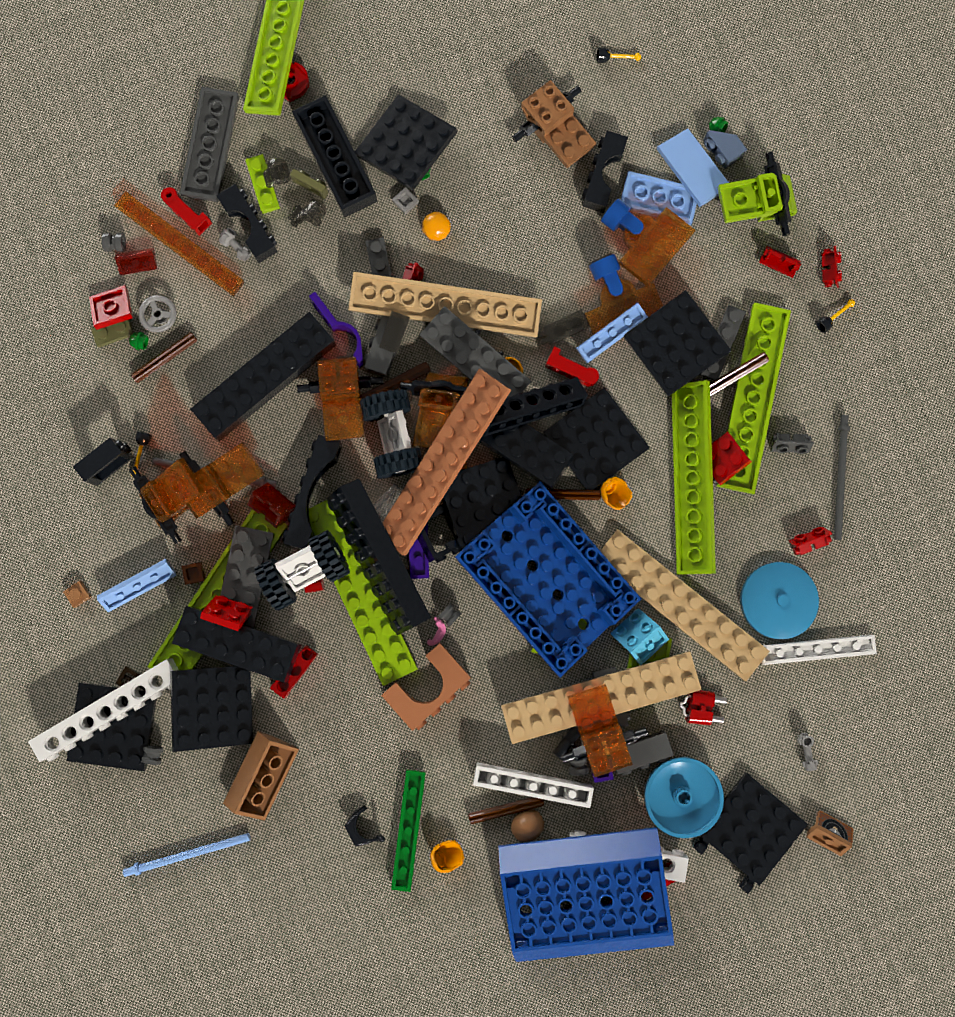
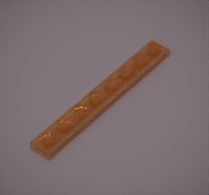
[114,191,245,297]

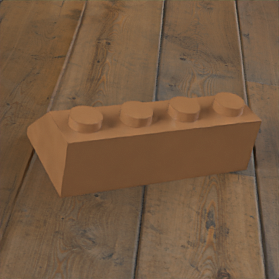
[223,732,299,821]

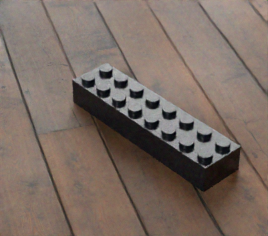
[190,311,336,442]
[326,479,431,635]

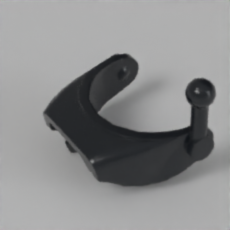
[344,805,385,847]

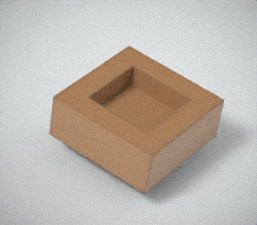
[63,581,92,608]

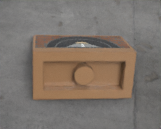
[806,810,854,856]

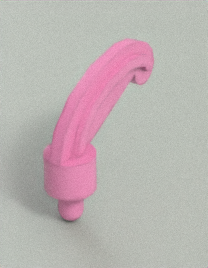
[427,617,446,646]

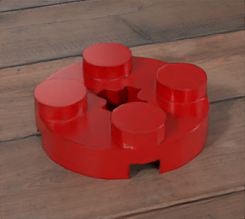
[284,62,310,102]

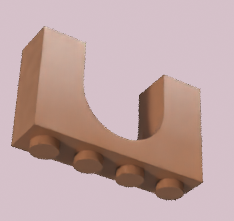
[381,642,471,731]

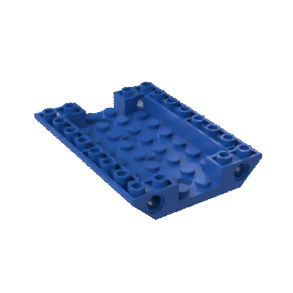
[455,482,641,678]
[498,827,674,962]

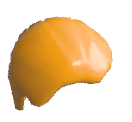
[600,477,632,510]
[430,840,465,873]

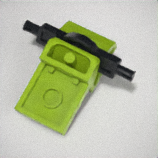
[717,151,798,236]

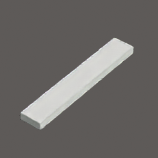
[760,635,877,665]

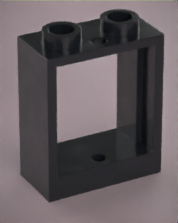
[73,438,134,486]
[417,504,461,563]

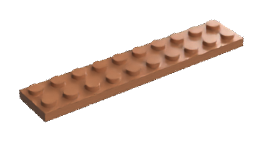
[383,368,511,556]

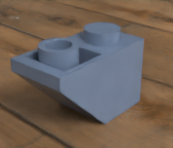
[703,130,747,169]

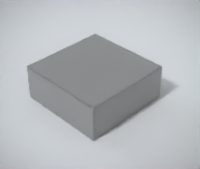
[392,187,419,215]

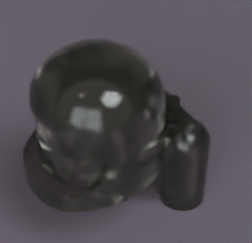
[263,157,291,188]
[288,199,327,227]

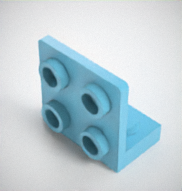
[611,608,669,665]

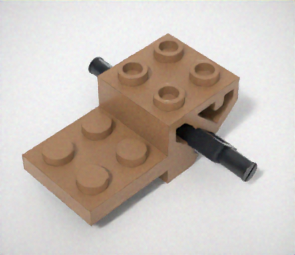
[511,80,597,168]

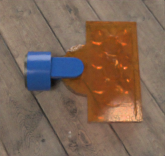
[601,199,696,287]
[584,253,663,339]

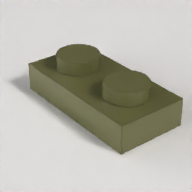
[290,168,328,199]
[91,319,134,348]

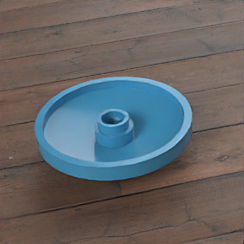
[740,562,819,639]
[644,757,724,838]

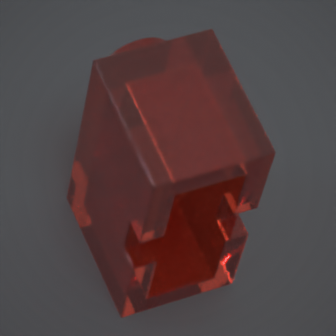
[247,482,296,528]

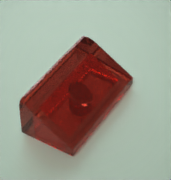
[115,248,158,275]

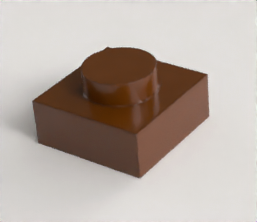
[181,562,205,585]

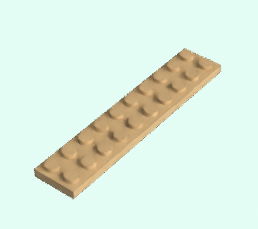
[348,272,542,338]
[600,529,770,682]
[501,651,702,744]

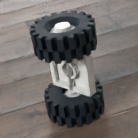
[360,389,423,479]
[254,530,350,611]

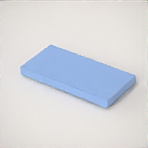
[657,129,729,207]
[621,171,697,226]

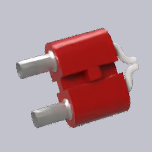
[679,690,727,726]

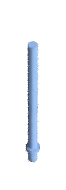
[123,833,251,877]

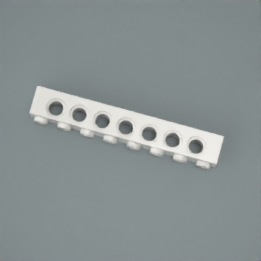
[28,658,179,762]

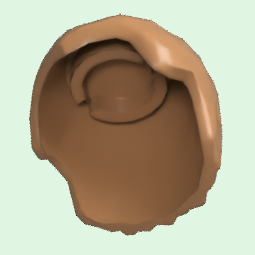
[511,809,545,842]

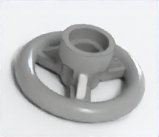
[138,295,177,332]

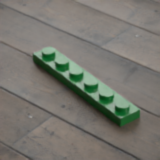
[391,769,426,892]

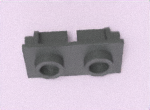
[771,433,814,454]

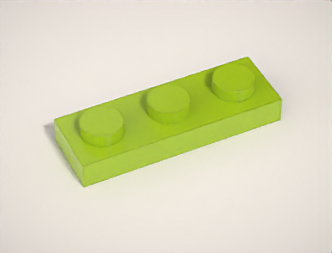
[245,154,280,214]

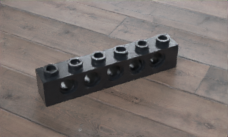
[483,377,588,436]

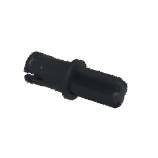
[553,725,584,760]

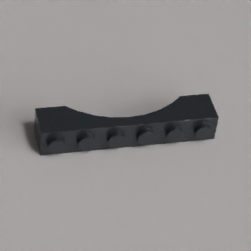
[282,435,342,551]

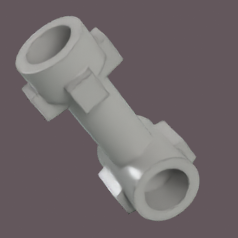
[219,228,251,261]
[797,733,818,771]

